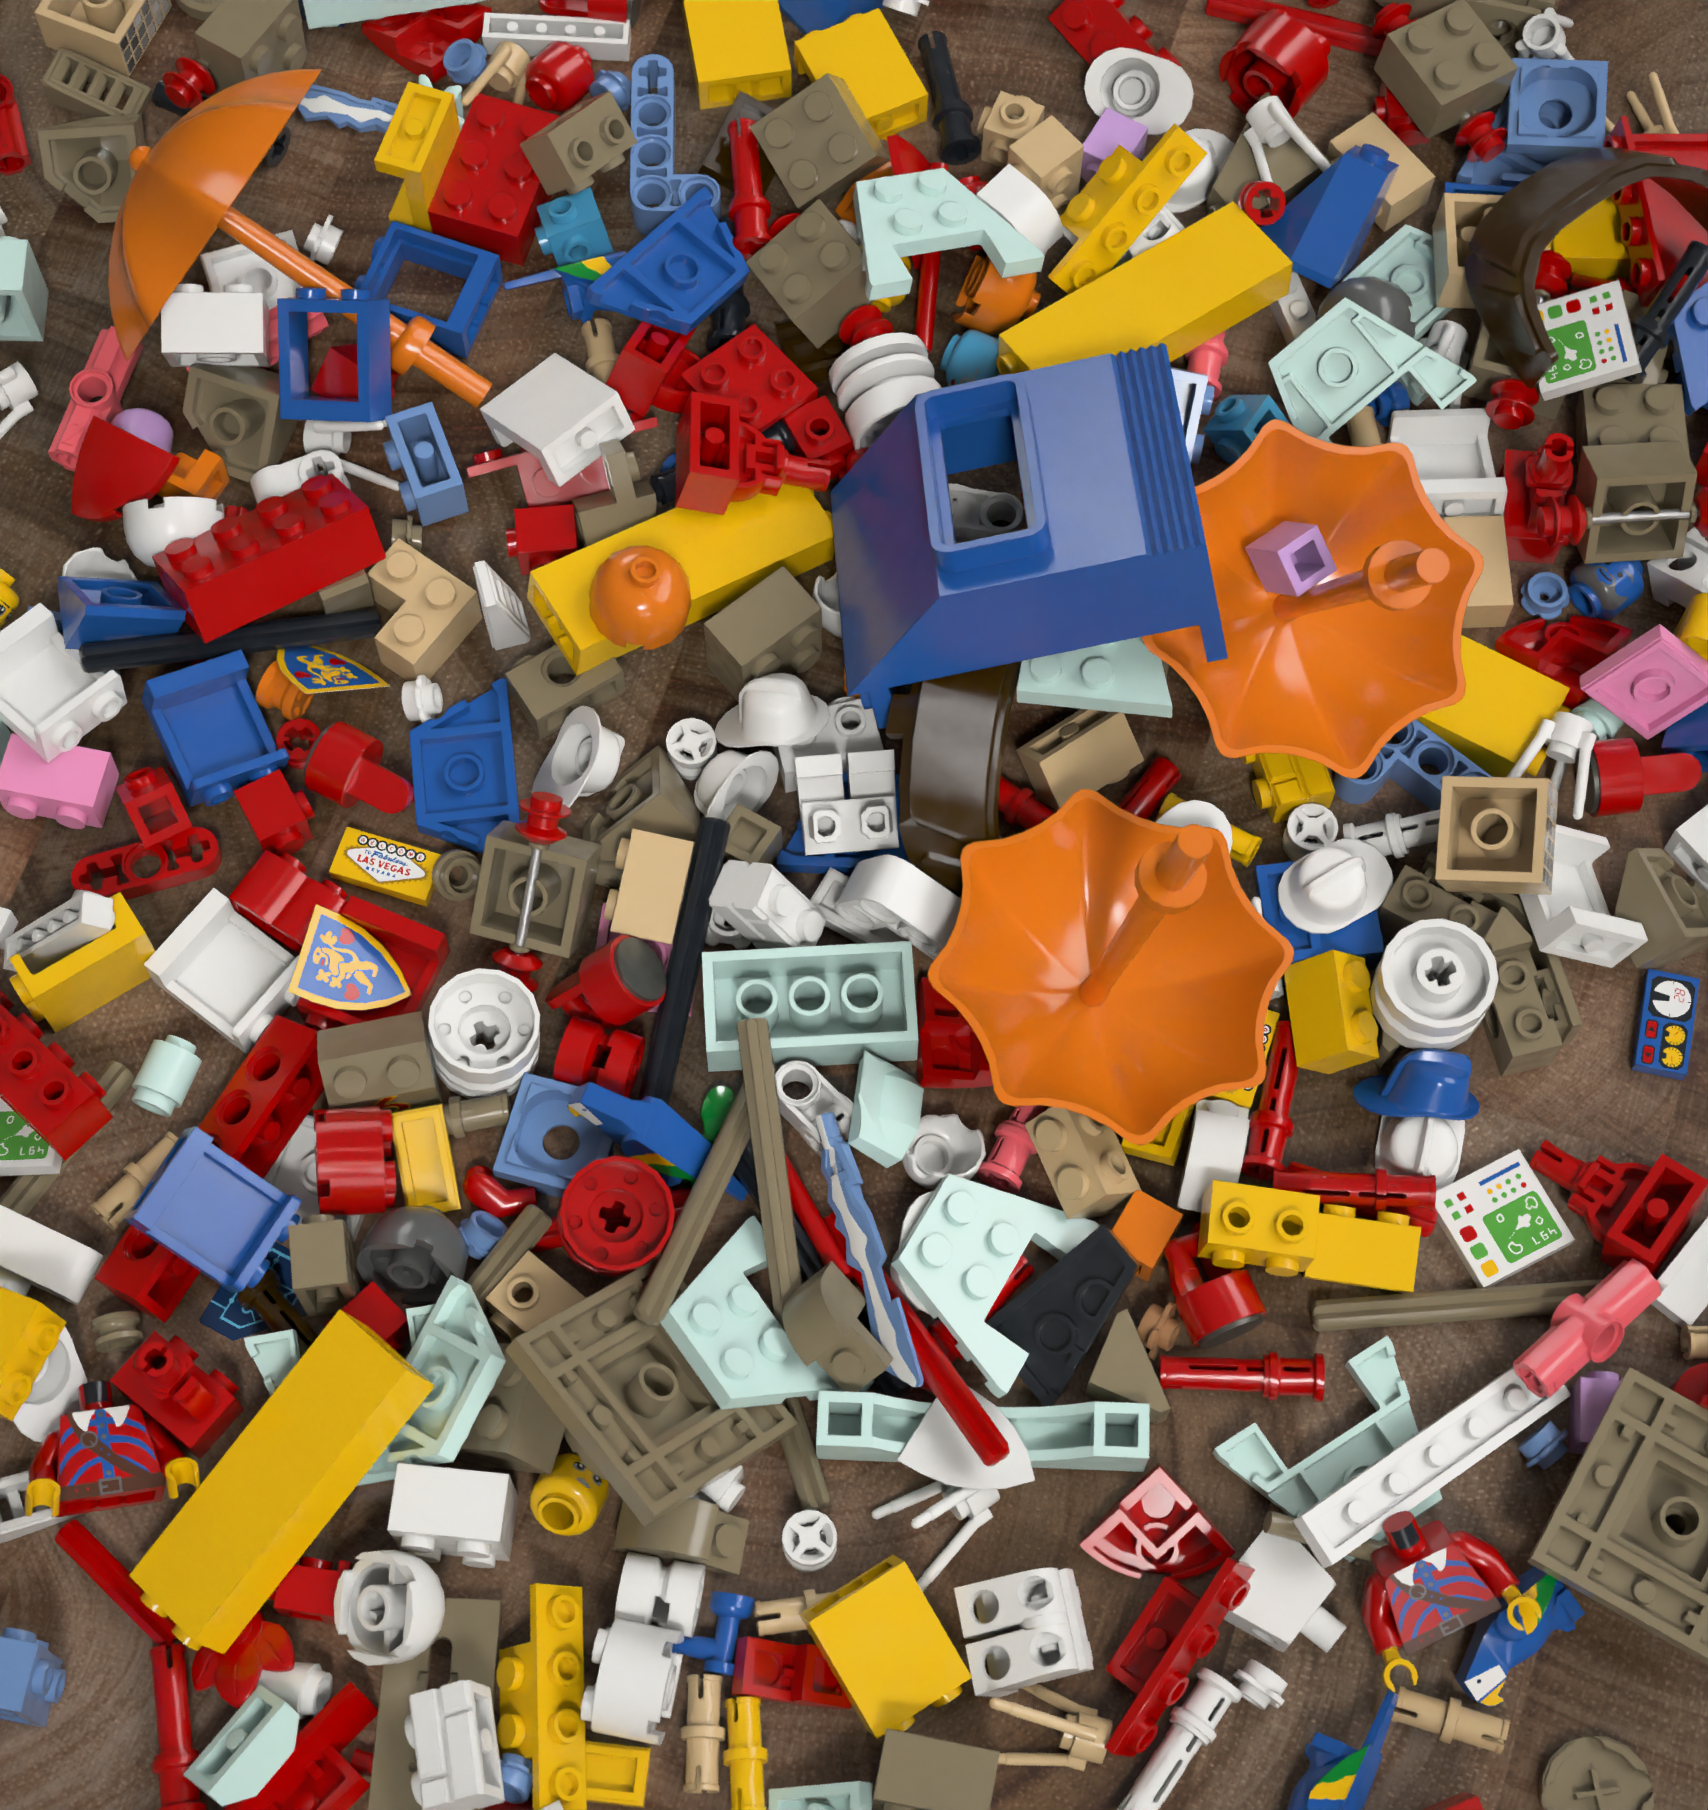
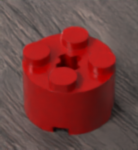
[1219,8,1331,119]
[313,1106,396,1217]

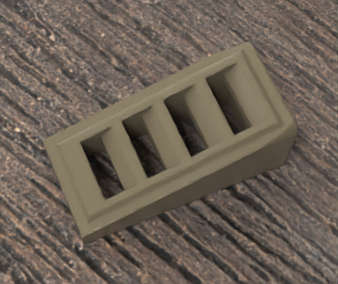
[42,48,153,117]

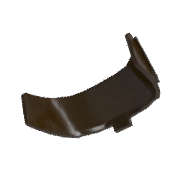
[1464,147,1708,389]
[885,661,1022,899]

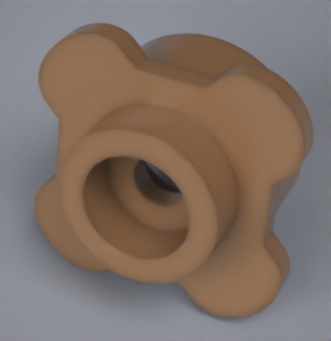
[1137,1301,1182,1360]

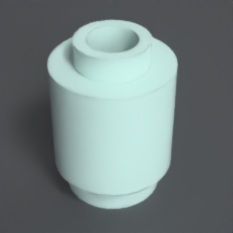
[131,1035,202,1117]

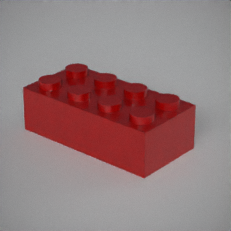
[152,473,386,643]

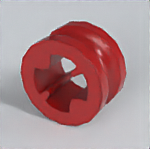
[1237,181,1286,226]
[276,718,321,770]

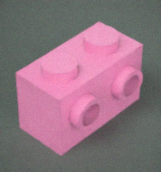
[0,733,120,829]

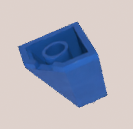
[1261,144,1399,288]

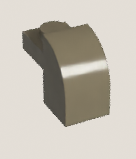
[572,439,657,548]
[782,1261,893,1392]
[613,1498,749,1576]

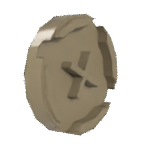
[1538,1736,1654,1810]

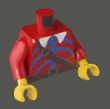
[24,1381,201,1518]
[1361,1511,1542,1692]

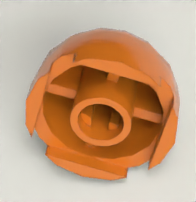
[952,255,1041,334]
[589,545,691,650]

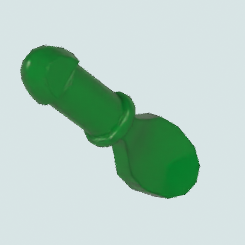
[684,1086,735,1187]

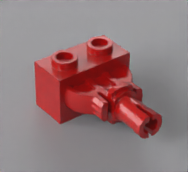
[605,321,701,417]
[675,391,831,515]
[1497,433,1574,564]
[1529,1139,1708,1277]
[110,1331,244,1460]

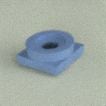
[1506,58,1608,163]
[493,1072,615,1197]

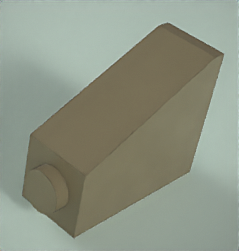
[1204,92,1329,227]

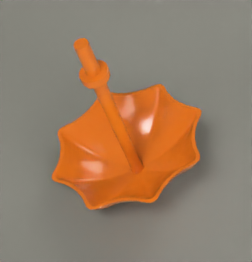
[108,69,492,408]
[1142,419,1484,779]
[928,789,1294,1145]

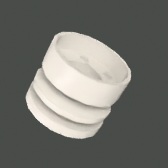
[829,332,942,450]
[428,968,540,1099]

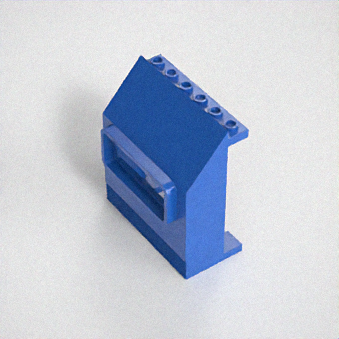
[830,342,1228,729]

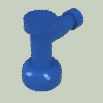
[672,1591,755,1677]

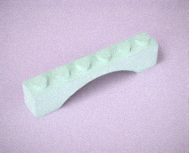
[816,1390,1150,1472]

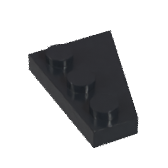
[986,1224,1140,1406]

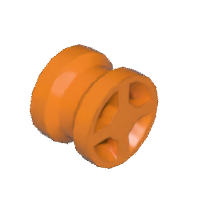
[255,660,314,720]

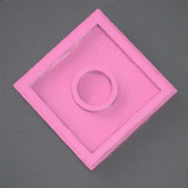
[1579,624,1708,740]

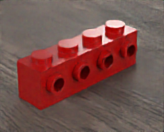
[0,990,113,1161]

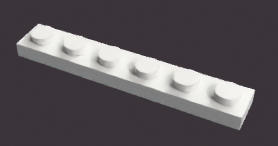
[1292,1366,1571,1568]

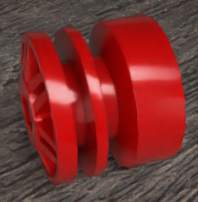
[556,1156,675,1277]

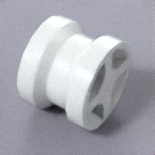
[666,718,718,780]
[1282,803,1338,861]
[782,1510,837,1573]

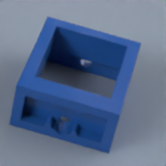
[354,221,503,359]
[277,288,392,422]

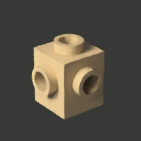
[977,91,1045,168]

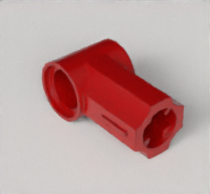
[0,74,32,176]

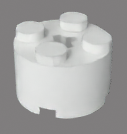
[580,1618,684,1745]

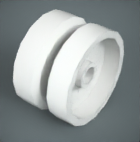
[1370,918,1499,1051]

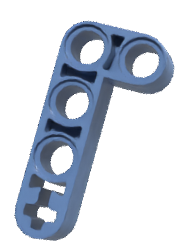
[630,54,722,236]
[1333,719,1492,811]

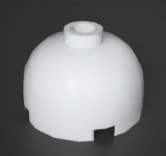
[123,497,224,567]
[334,1550,445,1666]

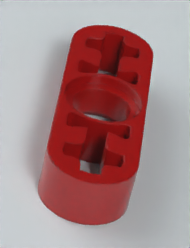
[71,827,222,900]

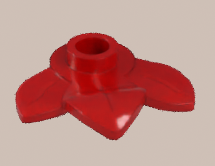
[191,1609,295,1709]

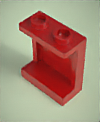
[296,895,450,1031]

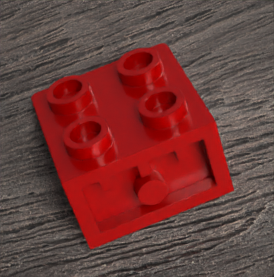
[682,324,818,433]

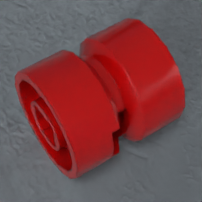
[553,1016,646,1098]

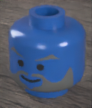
[1568,560,1644,620]

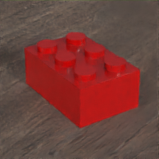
[427,93,560,266]

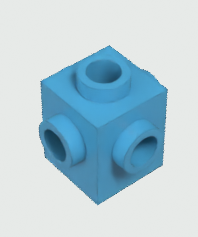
[534,187,614,267]
[1203,394,1291,464]

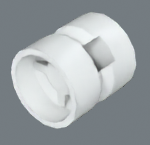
[615,1552,706,1638]

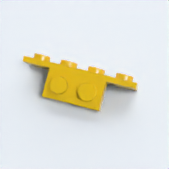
[1048,123,1207,294]
[496,1583,587,1810]

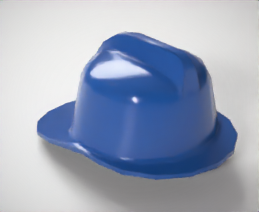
[1353,1048,1480,1121]

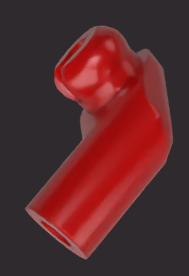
[463,1165,538,1218]

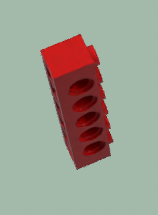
[94,1014,324,1323]

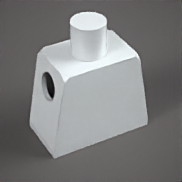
[1224,1531,1347,1653]

